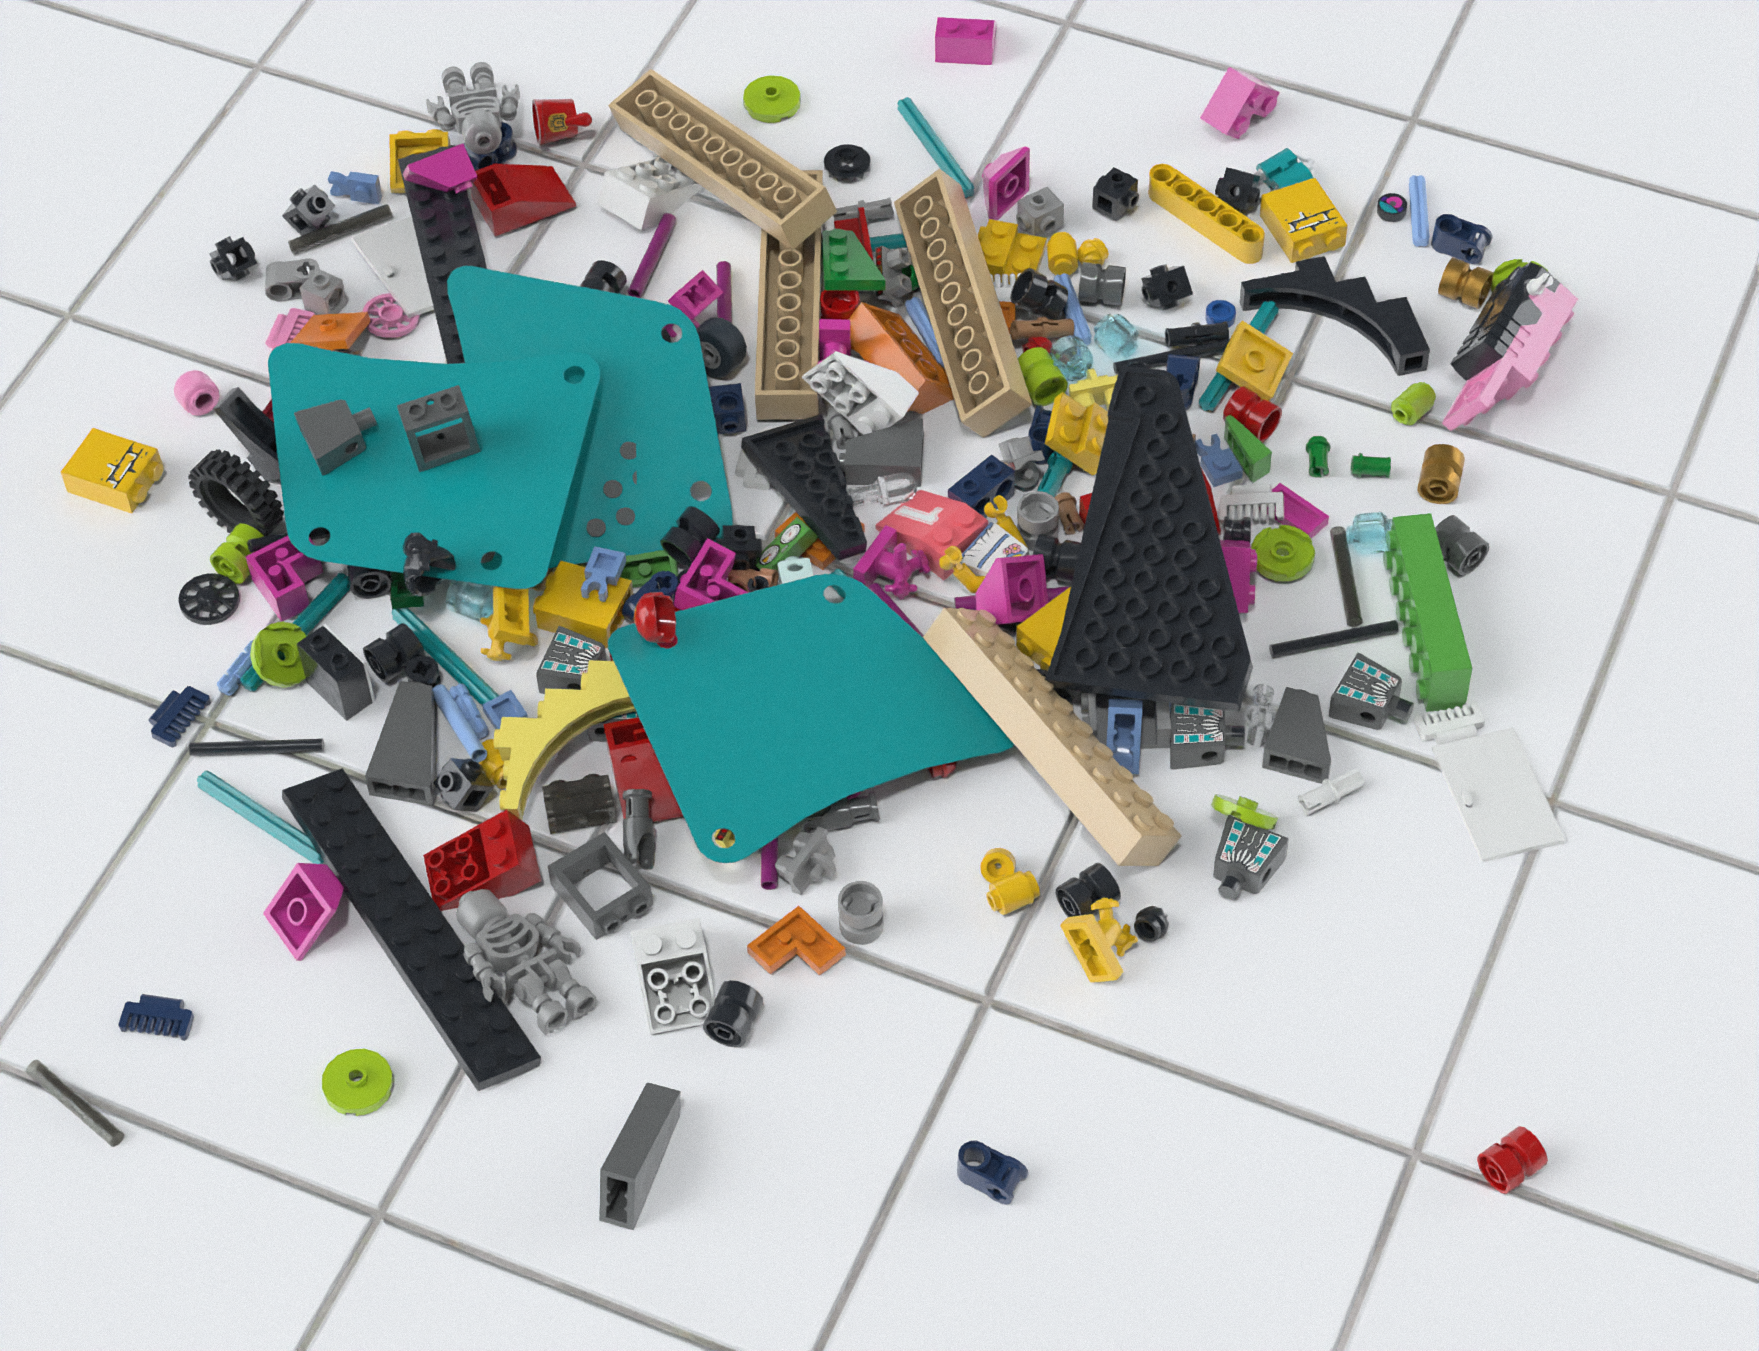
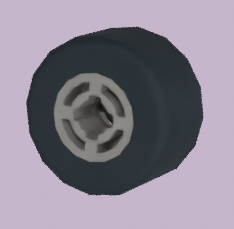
[696,317,747,378]

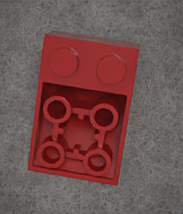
[470,164,576,236]
[603,717,683,822]
[423,809,542,911]

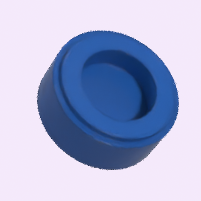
[1205,300,1236,328]

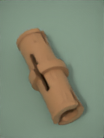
[1010,317,1074,340]

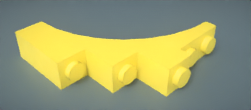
[494,660,636,820]

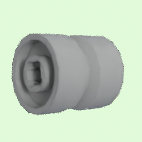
[1017,491,1059,551]
[838,881,884,945]

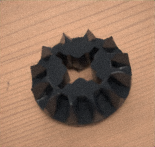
[824,144,871,182]

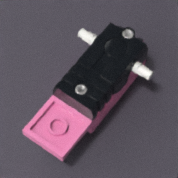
[1442,262,1578,431]

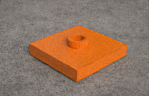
[290,312,371,351]

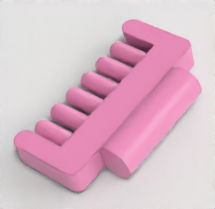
[265,308,315,350]

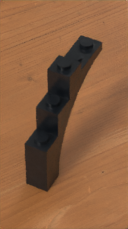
[1239,256,1430,376]
[213,387,280,481]

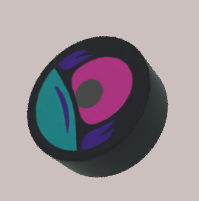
[1377,193,1407,222]

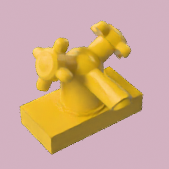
[480,586,538,661]
[1060,898,1138,983]

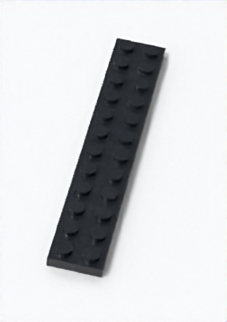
[398,145,487,364]
[282,768,541,1091]

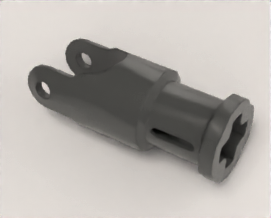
[623,789,654,869]
[804,791,880,833]

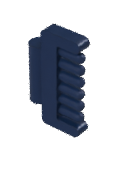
[148,686,211,748]
[118,994,194,1041]

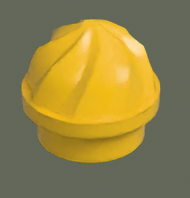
[1077,238,1109,266]

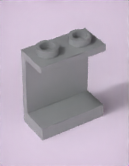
[1080,691,1171,749]

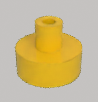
[980,848,1016,883]

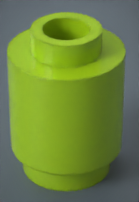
[1391,382,1436,425]

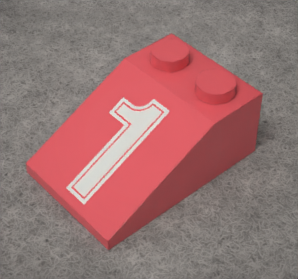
[875,490,988,580]

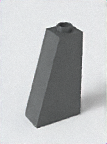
[365,681,436,806]
[599,1082,681,1230]

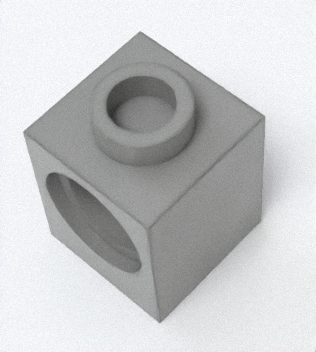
[300,268,347,315]

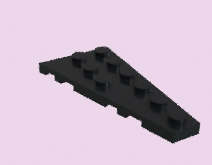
[741,414,867,561]

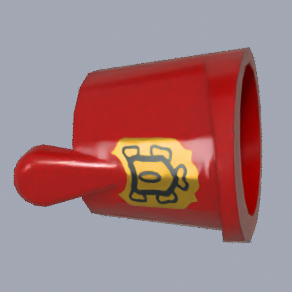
[532,99,592,145]

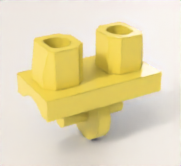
[1069,368,1118,410]

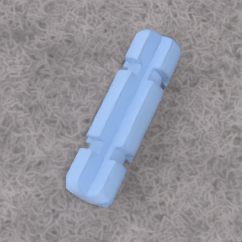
[217,640,253,696]
[449,684,488,739]

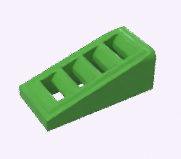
[1224,415,1272,483]

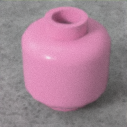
[174,370,220,416]

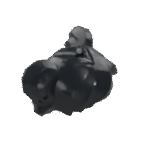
[403,532,456,597]

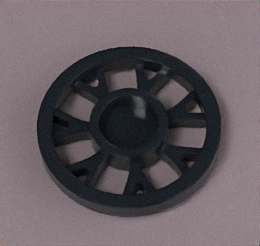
[178,573,240,625]

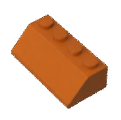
[848,302,954,414]

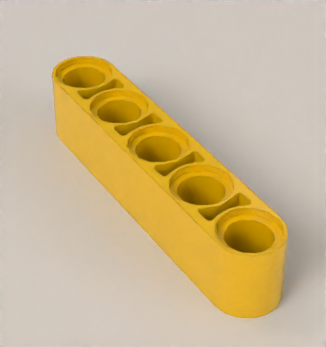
[1148,163,1265,264]

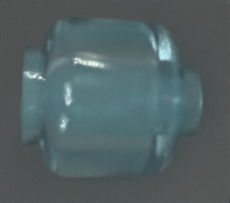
[1093,314,1139,359]
[1049,335,1094,381]
[1346,512,1392,555]

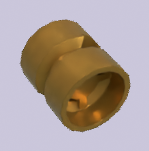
[1438,257,1494,309]
[1417,444,1465,504]

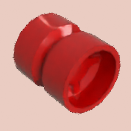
[820,290,860,320]
[1223,386,1282,442]
[1477,1126,1548,1194]

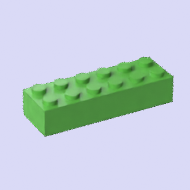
[1383,513,1473,712]

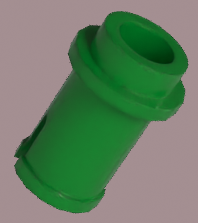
[1305,436,1331,478]
[1350,453,1391,478]

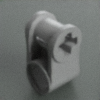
[265,258,320,302]

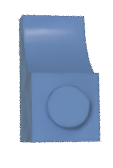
[1106,699,1142,774]

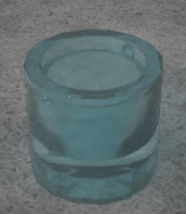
[446,580,494,623]

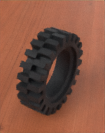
[188,449,284,536]

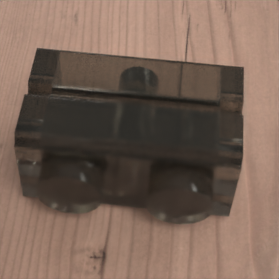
[542,774,617,834]

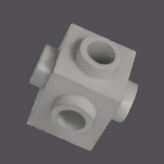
[1016,187,1064,237]

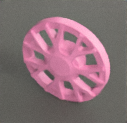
[362,293,420,338]

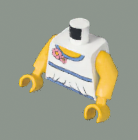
[939,495,1029,594]

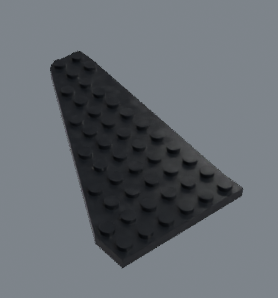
[1045,366,1253,712]

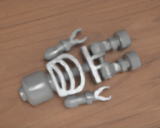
[426,62,520,154]
[456,889,596,1035]

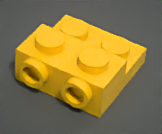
[389,129,451,193]
[978,219,1047,285]
[1045,392,1108,476]

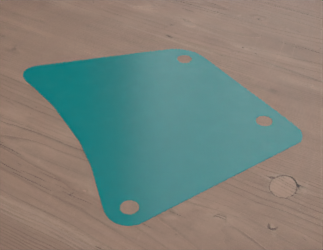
[447,266,733,570]
[268,343,601,589]
[607,574,1015,864]

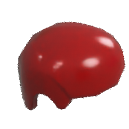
[634,592,676,643]

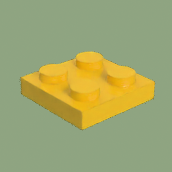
[1215,320,1293,401]

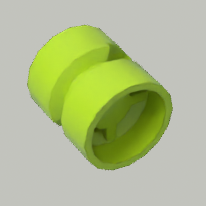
[1017,347,1068,406]
[209,523,264,584]

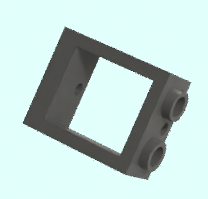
[397,385,480,472]
[547,832,653,940]

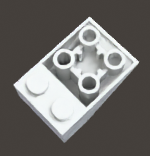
[597,157,703,230]
[801,352,919,435]
[631,918,715,1035]

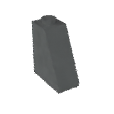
[839,418,924,487]
[1262,687,1331,784]

